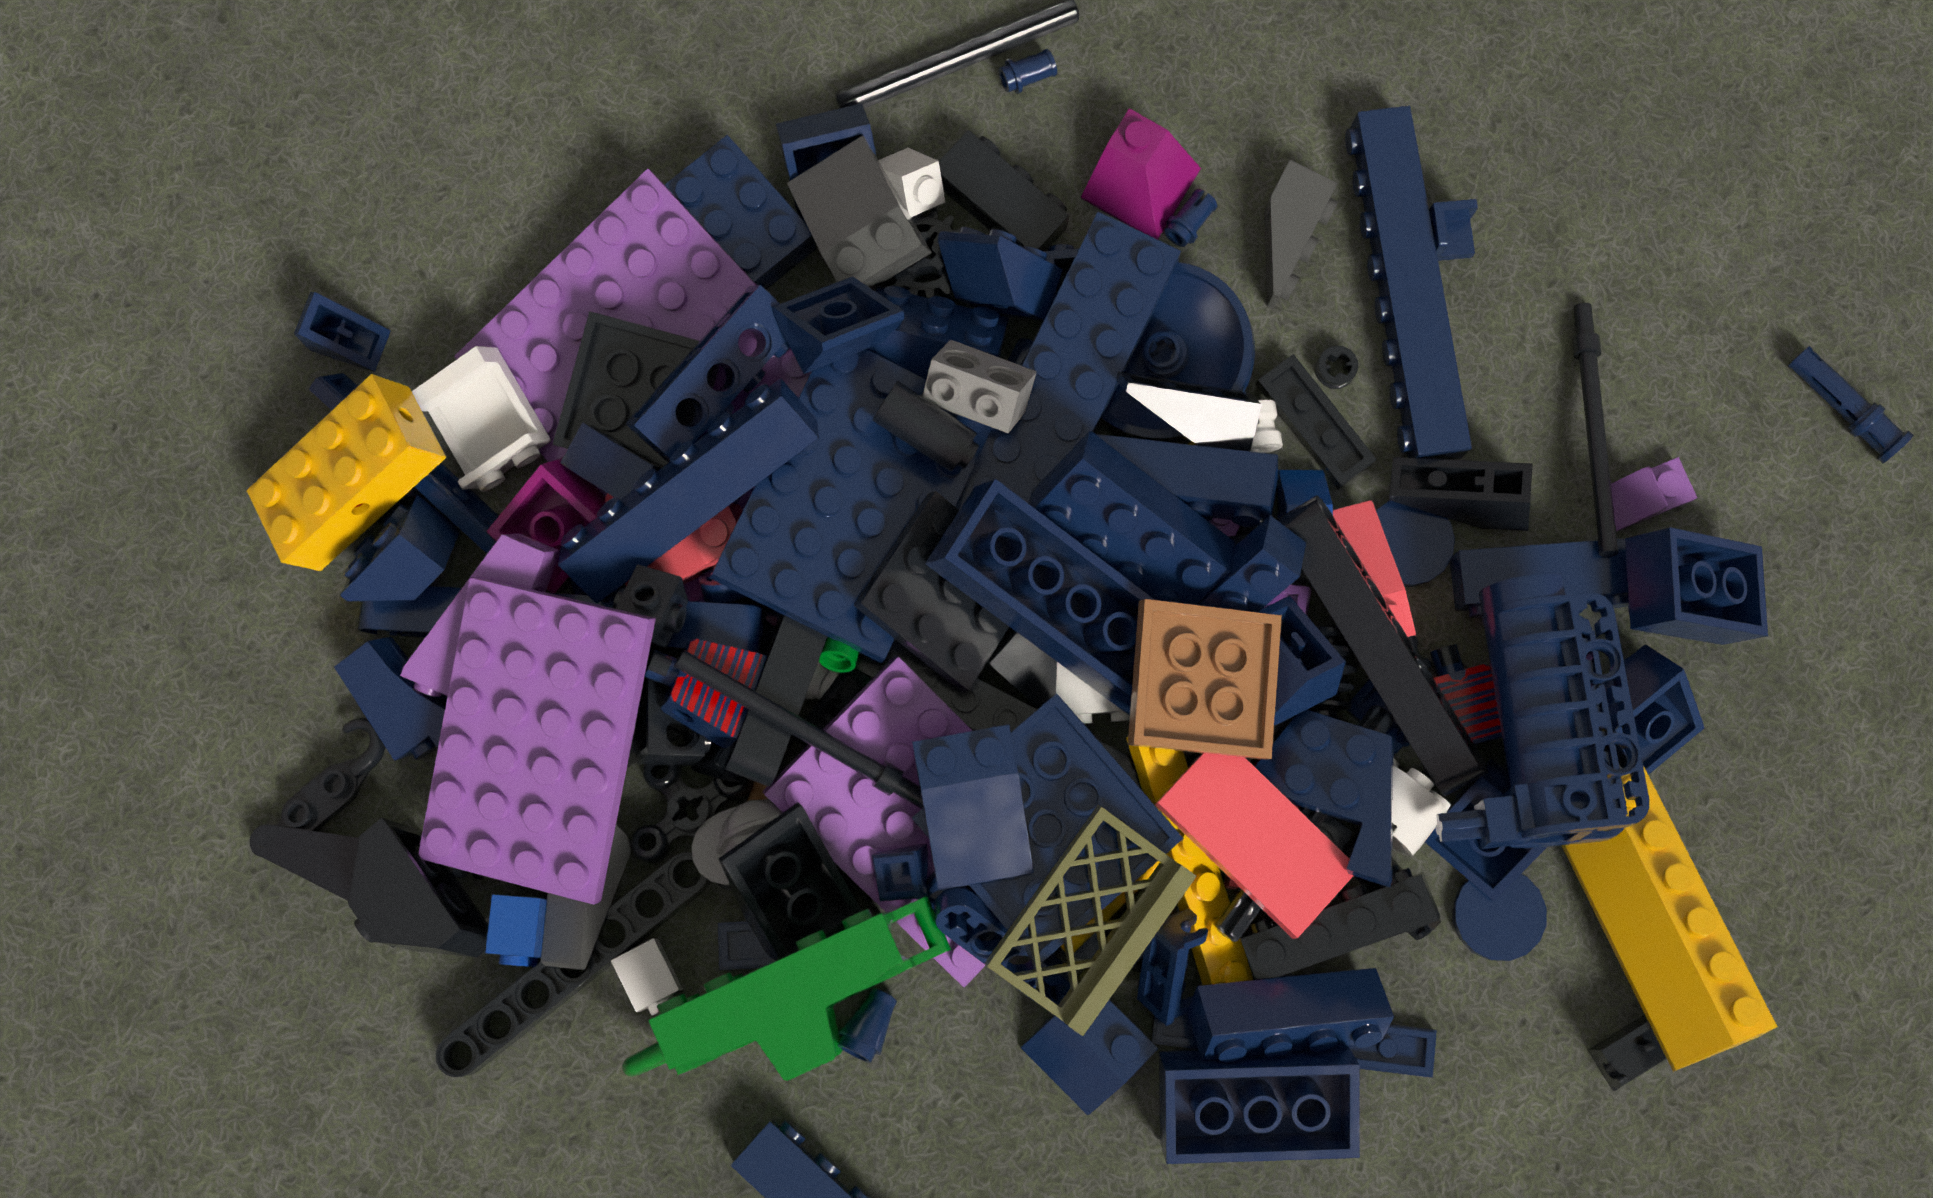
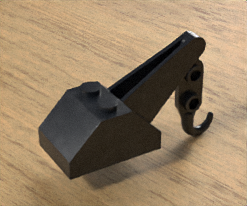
[250,718,489,957]

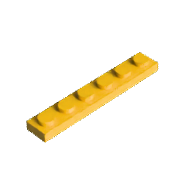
[1126,737,1253,985]

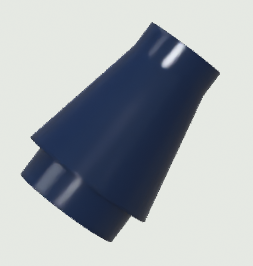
[837,988,897,1063]

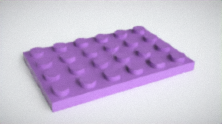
[418,577,656,905]
[762,655,985,987]

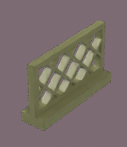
[984,805,1197,1036]

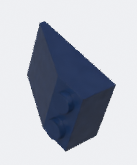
[912,725,1034,891]

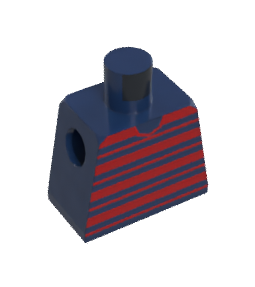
[644,639,767,749]
[1430,644,1502,745]

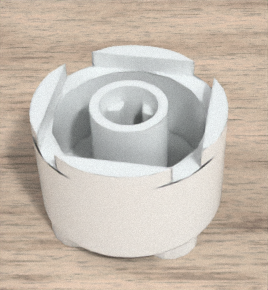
[1392,758,1451,857]

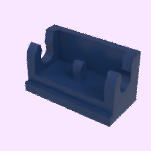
[1137,908,1208,1026]

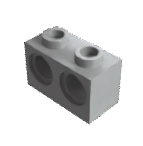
[922,340,1037,433]

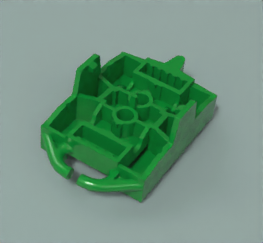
[622,896,951,1081]

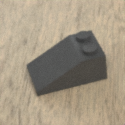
[787,136,932,289]

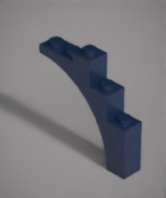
[334,636,642,761]

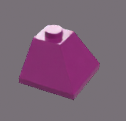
[1081,108,1201,240]

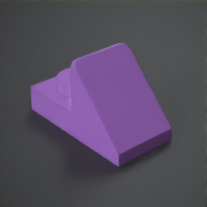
[1611,457,1697,532]

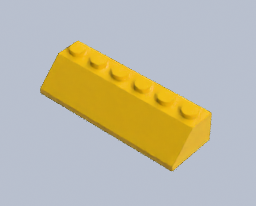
[1561,766,1778,1072]

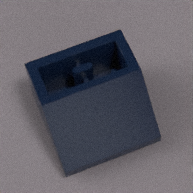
[937,227,1063,321]
[340,495,460,601]
[1258,596,1346,726]

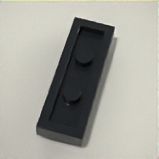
[1256,354,1377,490]

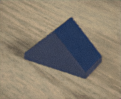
[294,292,391,372]

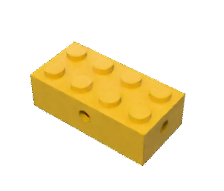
[246,374,446,571]

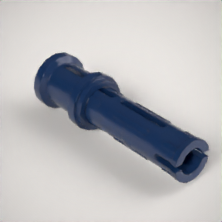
[1788,345,1914,464]

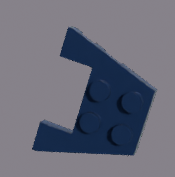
[1255,710,1394,888]

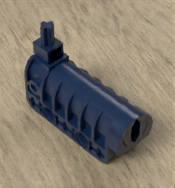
[1436,573,1649,849]

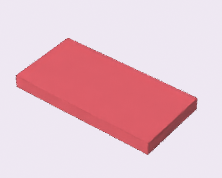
[1154,753,1354,939]

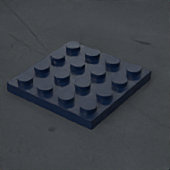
[912,694,1184,963]

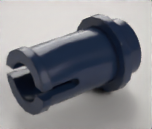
[998,49,1057,94]
[1164,189,1218,247]

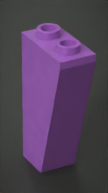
[400,533,560,697]

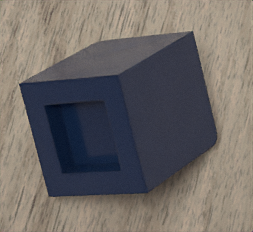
[1429,199,1478,261]

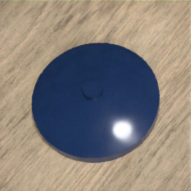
[1102,262,1255,442]

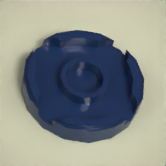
[1376,501,1455,587]
[1452,868,1547,961]

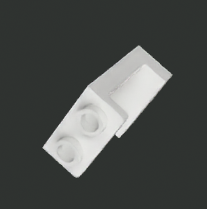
[412,346,552,492]

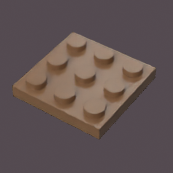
[1128,599,1282,759]

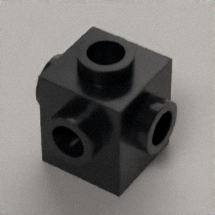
[613,564,688,649]

